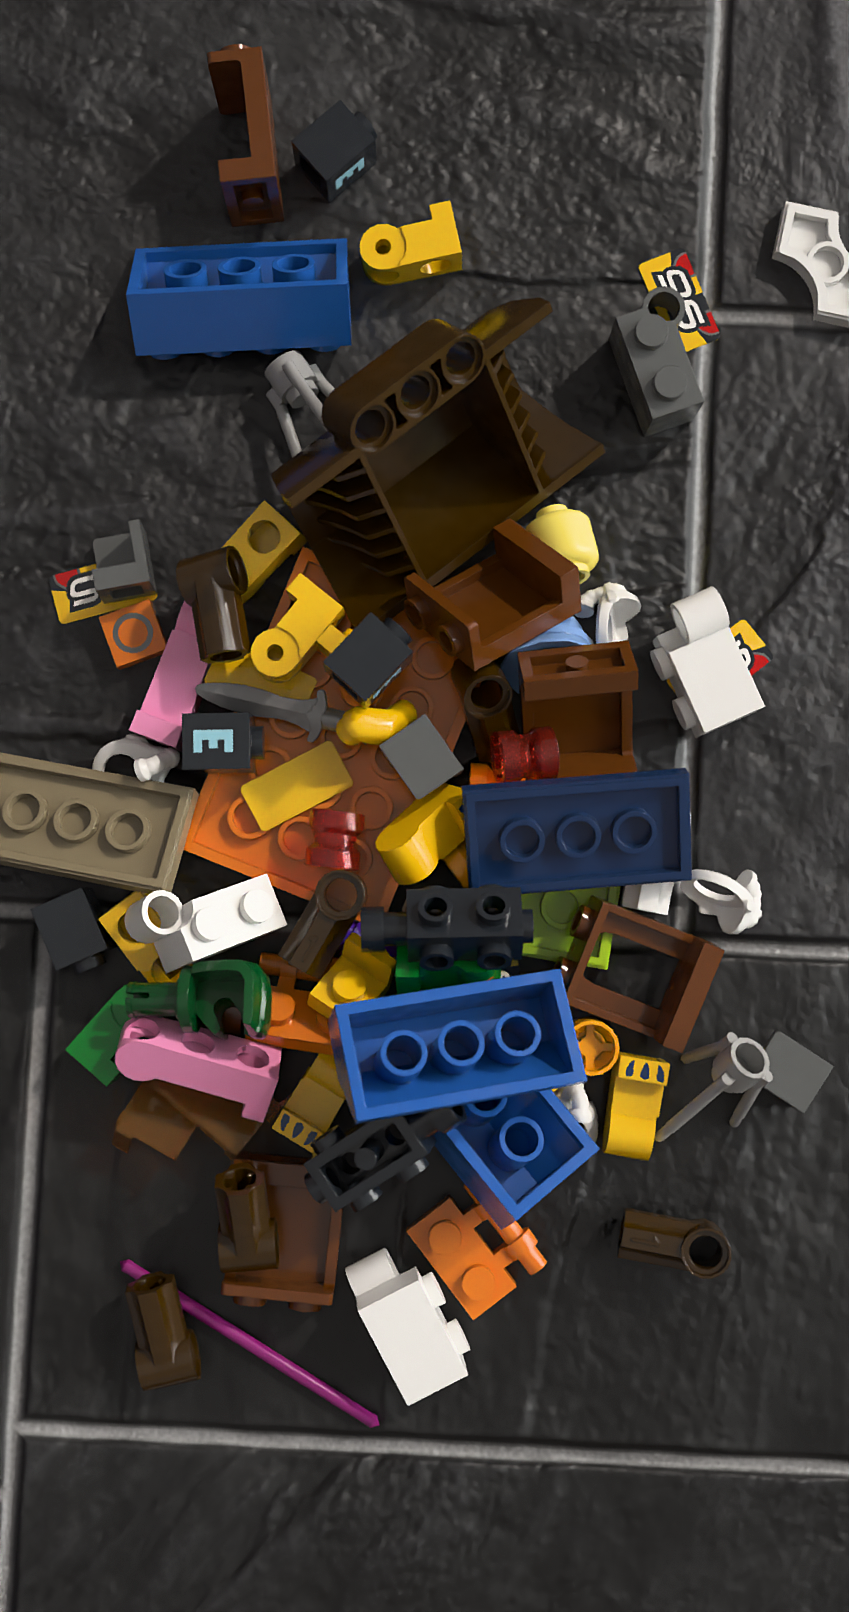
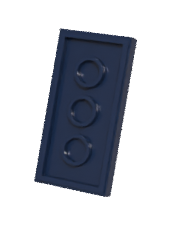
[461,768,692,894]

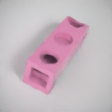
[129,601,212,752]
[115,1017,282,1123]

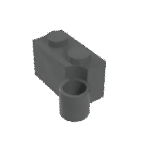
[608,286,704,437]

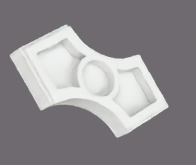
[772,201,849,328]

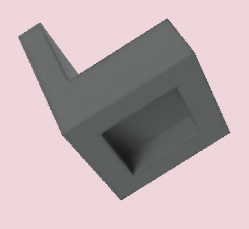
[92,519,157,604]
[379,714,464,799]
[763,1031,834,1113]

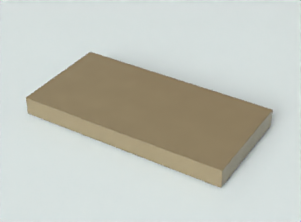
[0,752,199,894]

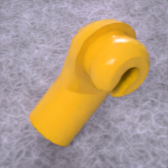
[336,700,417,746]

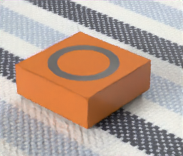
[98,599,167,670]

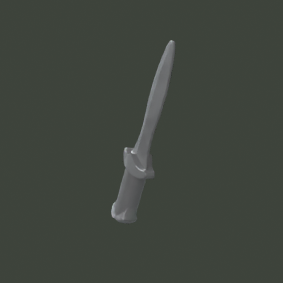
[195,683,368,745]

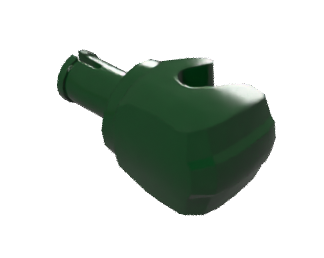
[125,960,272,1040]

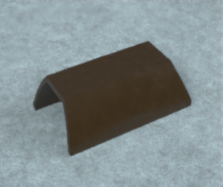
[270,297,605,629]

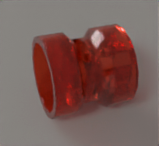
[490,726,560,783]
[304,809,365,871]

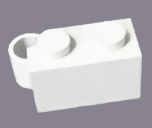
[650,586,765,738]
[124,873,287,974]
[345,1248,470,1406]

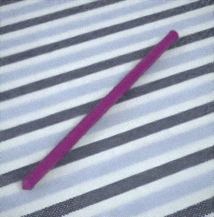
[120,1259,380,1428]

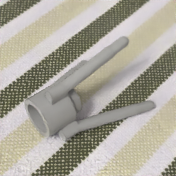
[265,350,335,457]
[655,1032,773,1142]

